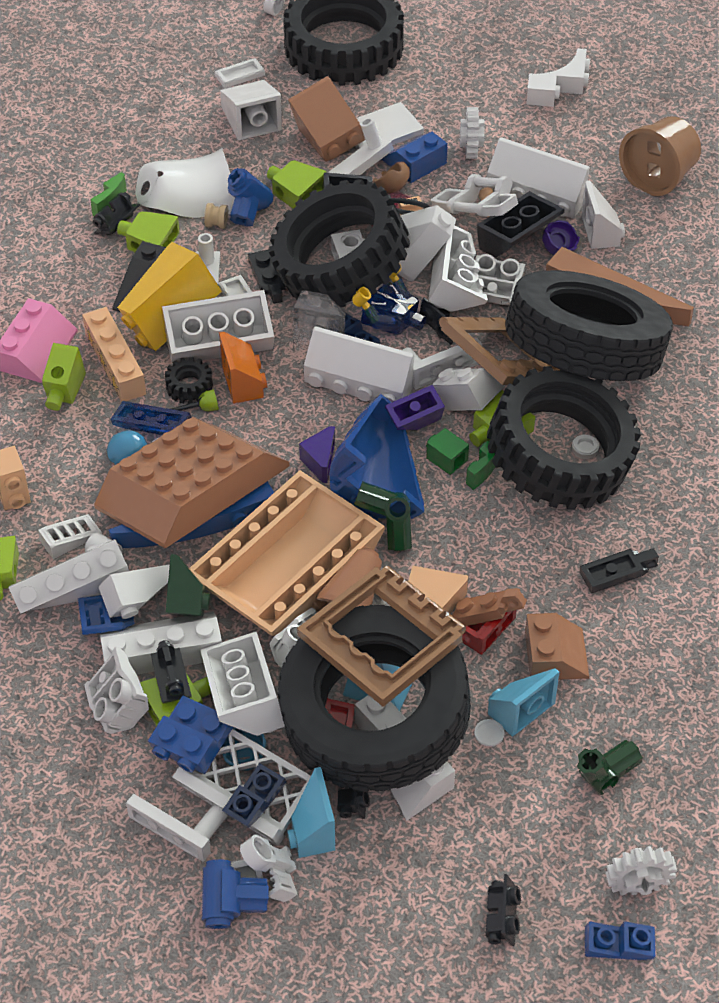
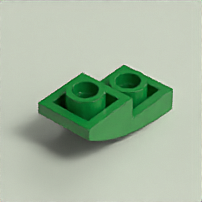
[466,441,495,490]

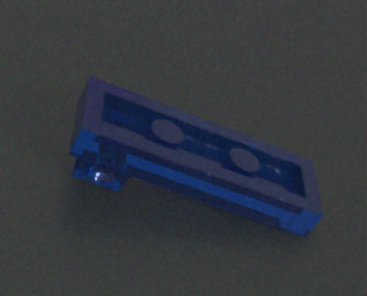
[110,401,192,435]

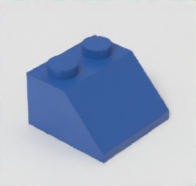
[381,131,448,183]

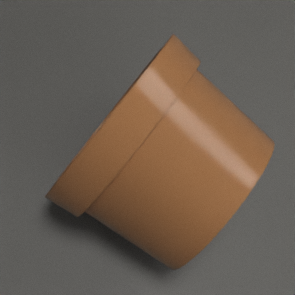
[619,116,701,196]

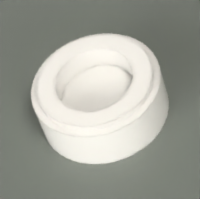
[572,435,599,459]

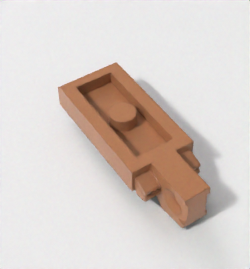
[452,588,527,626]

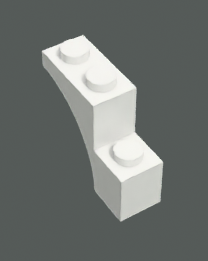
[526,48,590,107]

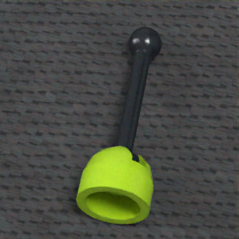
[155,389,219,419]

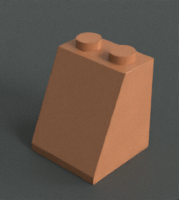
[288,76,365,162]

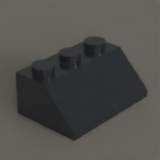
[476,191,565,258]

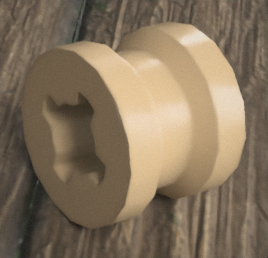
[204,203,229,229]

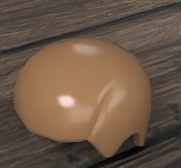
[373,162,410,194]

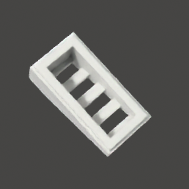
[38,514,102,559]

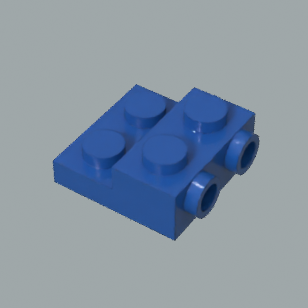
[148,696,233,774]

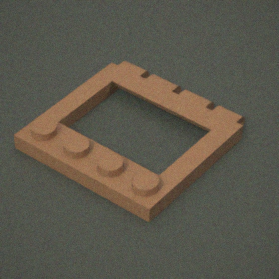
[439,317,560,385]
[297,566,466,707]

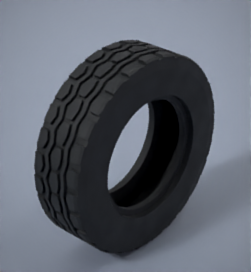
[505,270,673,381]
[278,605,471,792]

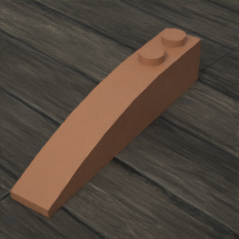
[546,247,694,326]

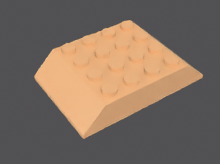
[190,470,385,636]

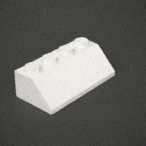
[487,137,589,219]
[162,290,274,366]
[304,326,414,402]
[100,611,222,675]
[200,631,285,736]

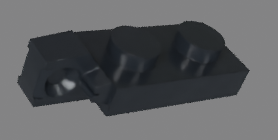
[248,249,286,304]
[579,548,659,593]

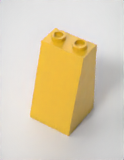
[117,242,222,351]

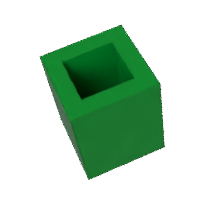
[426,428,469,475]

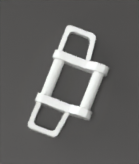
[431,174,518,217]

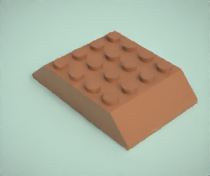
[94,417,290,549]

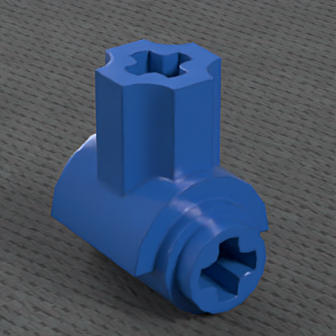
[228,168,274,227]
[202,859,269,929]

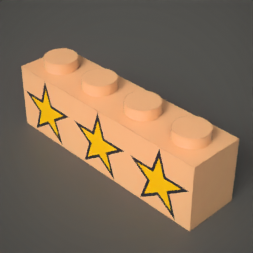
[82,307,146,403]

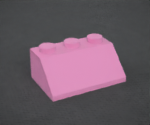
[0,298,78,383]

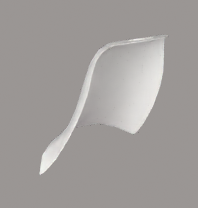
[135,148,235,218]

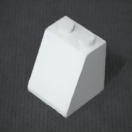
[220,80,282,140]

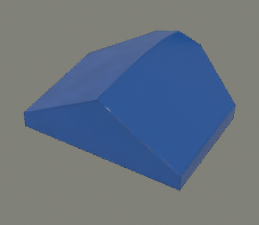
[78,595,135,635]

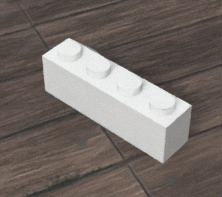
[428,226,488,312]
[9,539,129,614]
[355,695,455,821]

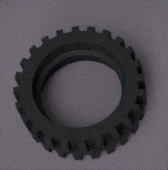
[283,0,404,86]
[269,180,410,310]
[487,366,641,510]

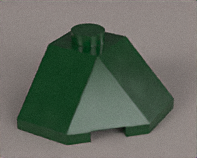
[165,554,210,617]

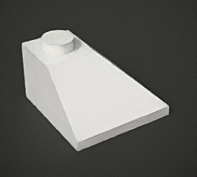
[581,181,625,249]

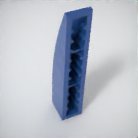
[109,481,274,549]

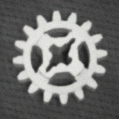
[460,107,485,159]
[606,846,677,896]

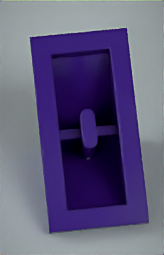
[299,426,335,483]

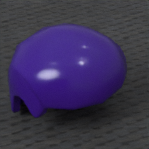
[542,220,580,255]

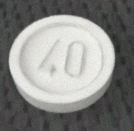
[474,719,504,746]

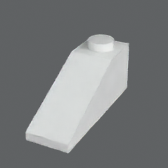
[99,564,170,619]

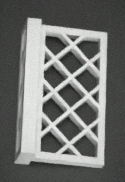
[172,729,311,846]

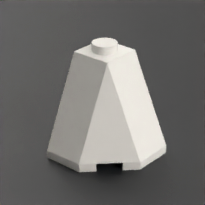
[398,205,456,282]

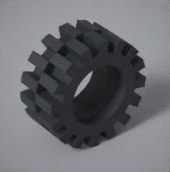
[165,357,213,404]

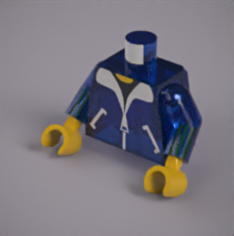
[352,263,426,335]

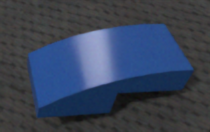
[585,921,656,960]

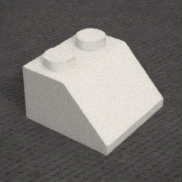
[433,367,506,411]

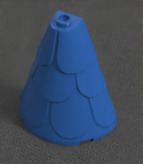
[329,394,424,521]

